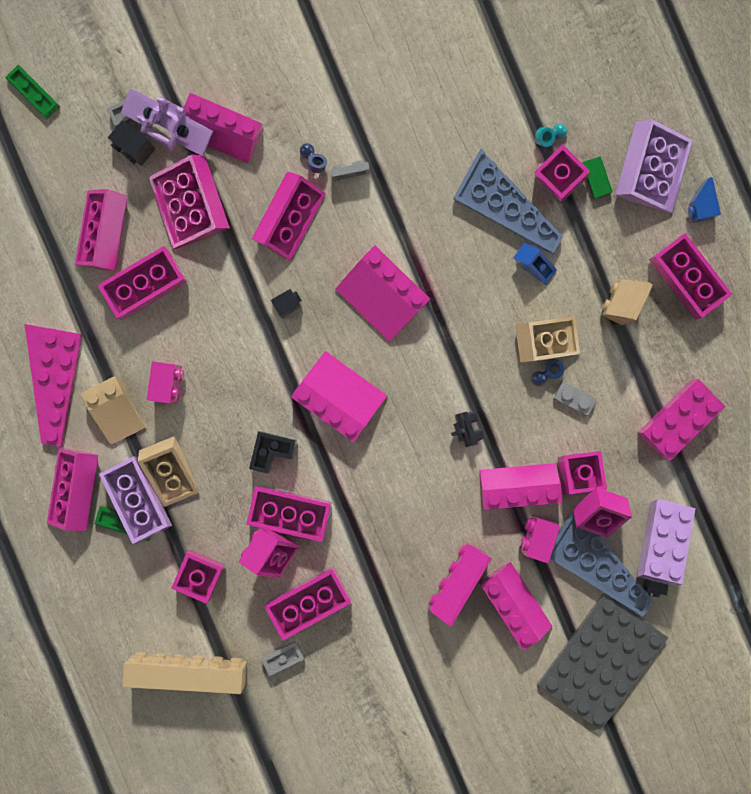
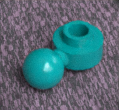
[535,124,568,147]

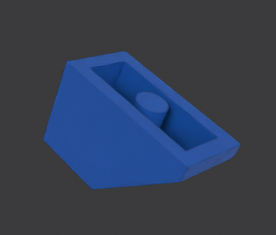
[688,177,721,223]
[513,243,557,285]

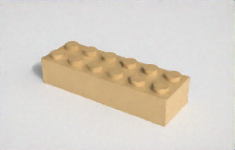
[123,652,247,694]

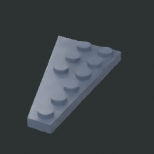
[453,148,563,254]
[550,506,653,617]

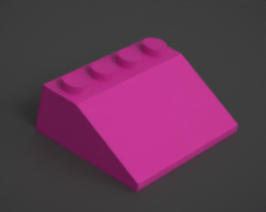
[149,155,230,249]
[335,245,430,342]
[291,351,387,442]

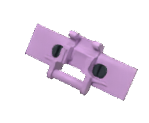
[121,88,213,156]

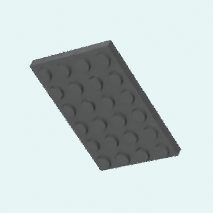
[538,593,668,731]

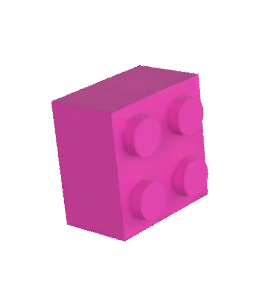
[534,145,590,203]
[146,361,184,404]
[558,451,607,496]
[573,487,632,538]
[519,515,560,563]
[171,550,225,604]

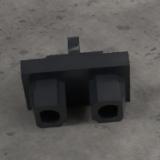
[451,411,484,447]

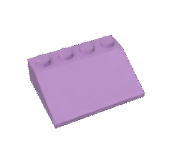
[615,119,693,213]

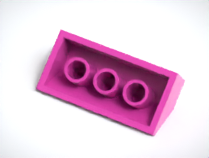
[183,93,263,164]
[252,171,326,261]
[75,189,127,271]
[46,448,98,531]
[479,463,562,510]
[428,542,491,626]
[479,561,552,651]

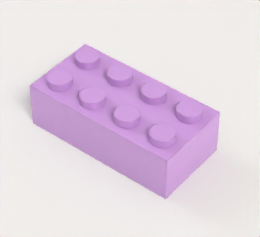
[99,456,172,544]
[637,499,695,586]

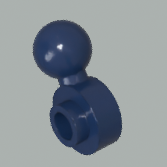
[300,143,327,173]
[531,360,564,386]

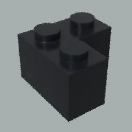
[108,120,156,166]
[249,431,297,474]

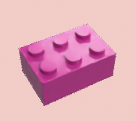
[239,528,300,578]

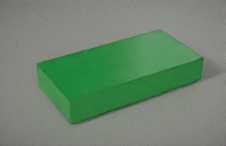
[582,156,613,199]

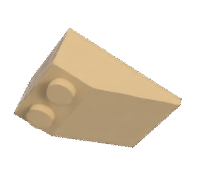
[601,279,653,325]
[515,316,580,362]
[80,376,146,445]
[138,436,199,507]

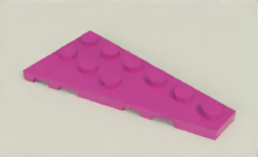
[24,324,83,447]

